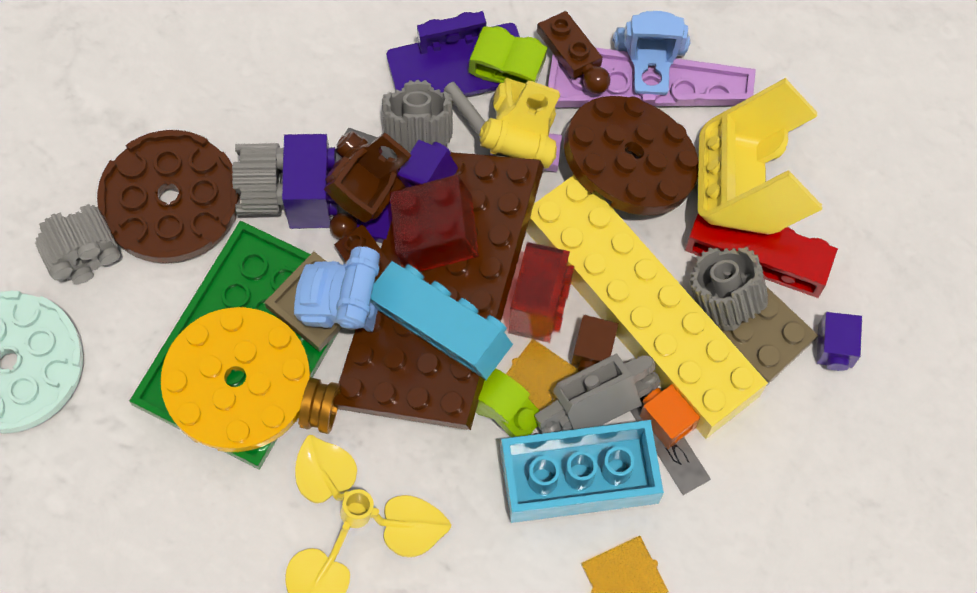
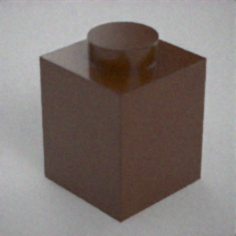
[571,315,619,372]

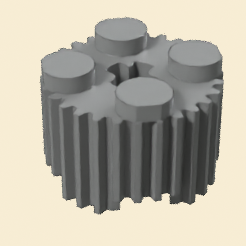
[382,80,453,154]
[232,143,284,215]
[35,204,120,284]
[690,247,768,331]

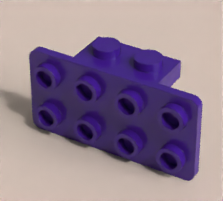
[386,11,520,97]

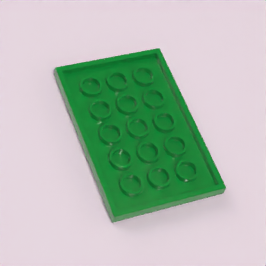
[129,220,339,470]

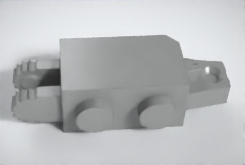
[535,353,660,434]

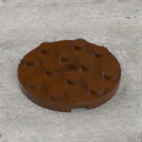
[564,96,699,215]
[97,130,240,263]

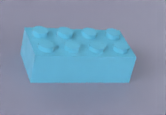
[501,420,664,523]

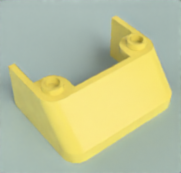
[697,78,822,234]

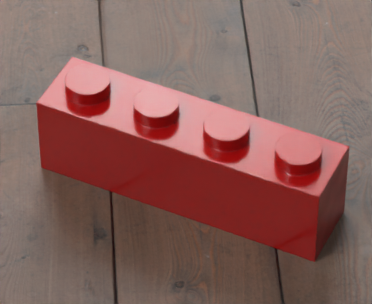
[685,214,838,298]

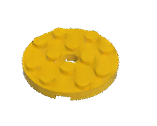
[161,307,311,452]

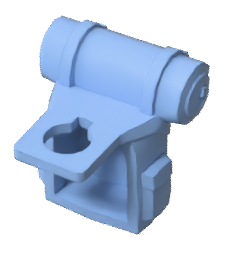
[612,11,691,95]
[294,247,380,332]

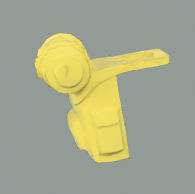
[479,78,560,169]

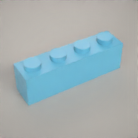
[370,261,513,380]

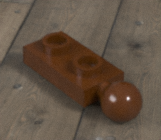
[537,11,611,94]
[329,213,390,283]

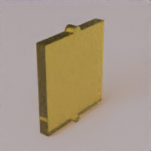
[506,339,579,411]
[581,536,669,593]

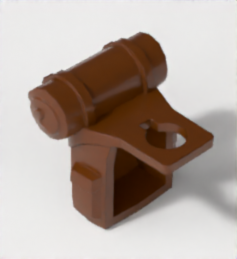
[324,131,411,223]

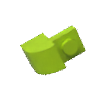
[476,368,540,438]

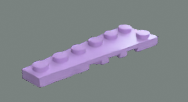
[548,47,756,107]

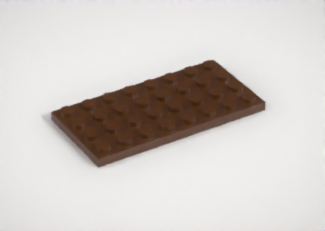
[333,152,544,430]

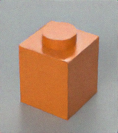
[640,384,700,449]

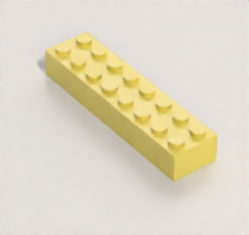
[526,175,768,439]

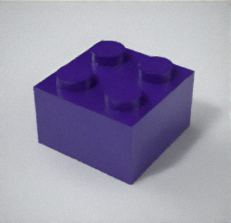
[282,134,338,229]

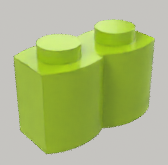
[469,26,548,84]

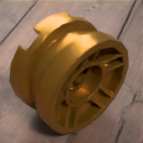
[298,378,341,434]

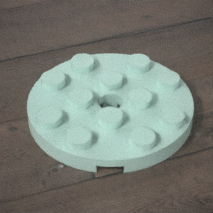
[0,291,83,434]

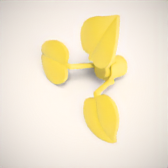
[285,435,451,593]

